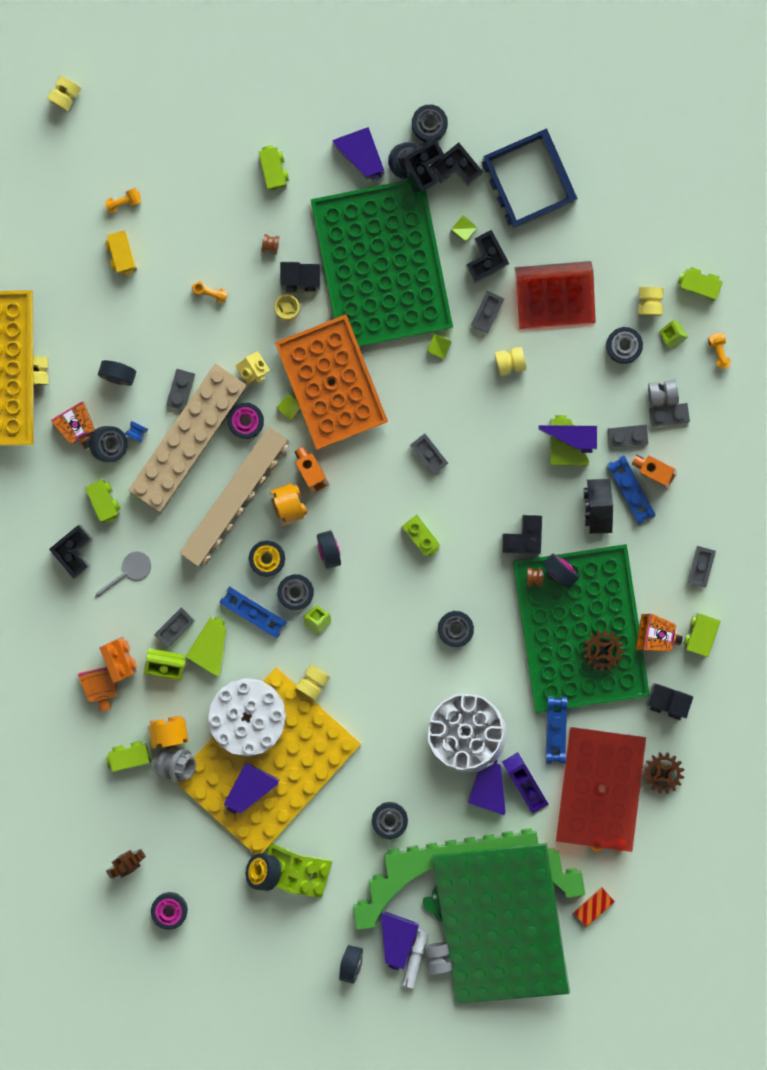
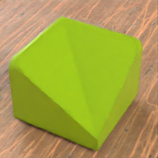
[451,215,477,243]
[659,320,688,349]
[427,334,452,359]
[276,393,301,420]
[303,605,331,635]

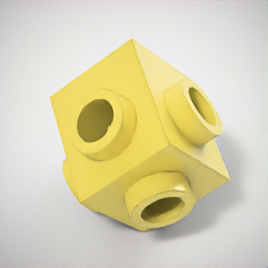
[235,351,270,385]

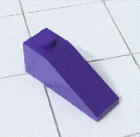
[538,425,597,453]
[502,752,549,814]

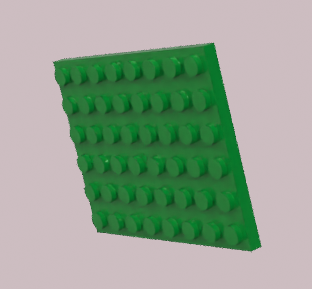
[310,180,453,347]
[512,544,650,713]
[432,843,570,1004]

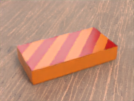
[573,887,615,927]

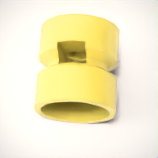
[46,75,81,112]
[638,287,664,316]
[275,294,300,321]
[495,347,526,376]
[33,357,49,385]
[296,664,331,700]

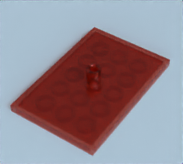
[555,727,646,852]

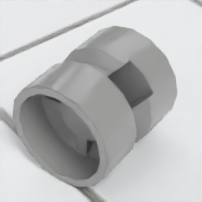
[648,379,679,408]
[424,942,453,974]

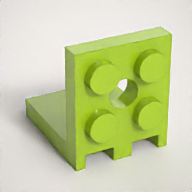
[267,843,332,898]

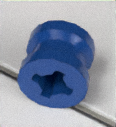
[125,421,148,443]

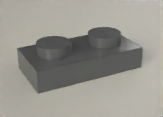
[470,291,504,334]
[166,369,195,410]
[649,403,690,427]
[608,425,648,448]
[410,433,448,475]
[687,546,716,588]
[154,607,195,648]

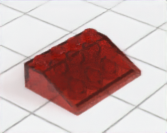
[515,261,596,329]

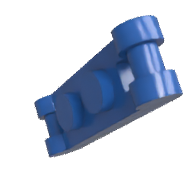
[607,455,656,525]
[219,586,288,639]
[546,697,567,764]

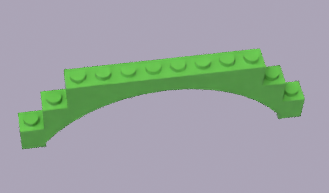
[353,828,585,930]

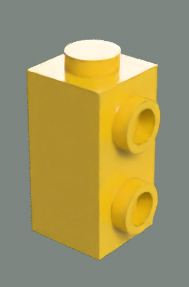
[105,230,137,276]

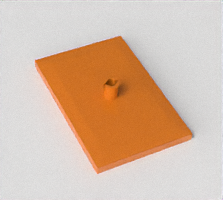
[275,315,388,450]

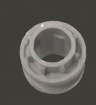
[154,746,196,783]

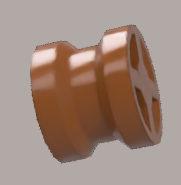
[261,234,280,255]
[526,568,543,587]

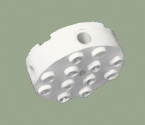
[208,678,286,756]
[428,694,507,773]

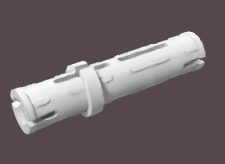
[402,929,429,988]

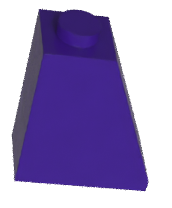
[333,127,384,180]
[467,759,506,815]
[224,762,280,814]
[381,911,419,970]

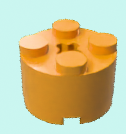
[269,483,307,527]
[148,716,189,749]

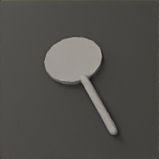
[96,551,151,596]

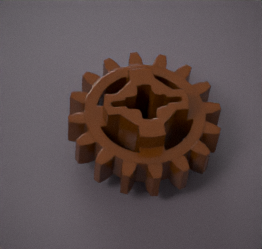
[582,629,625,671]
[643,752,685,794]
[106,849,146,879]

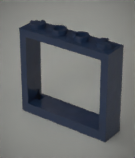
[481,128,578,229]

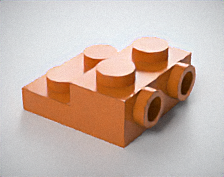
[99,637,137,683]

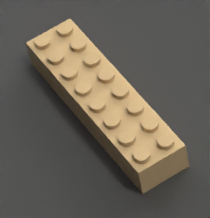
[128,363,248,512]
[179,427,290,566]

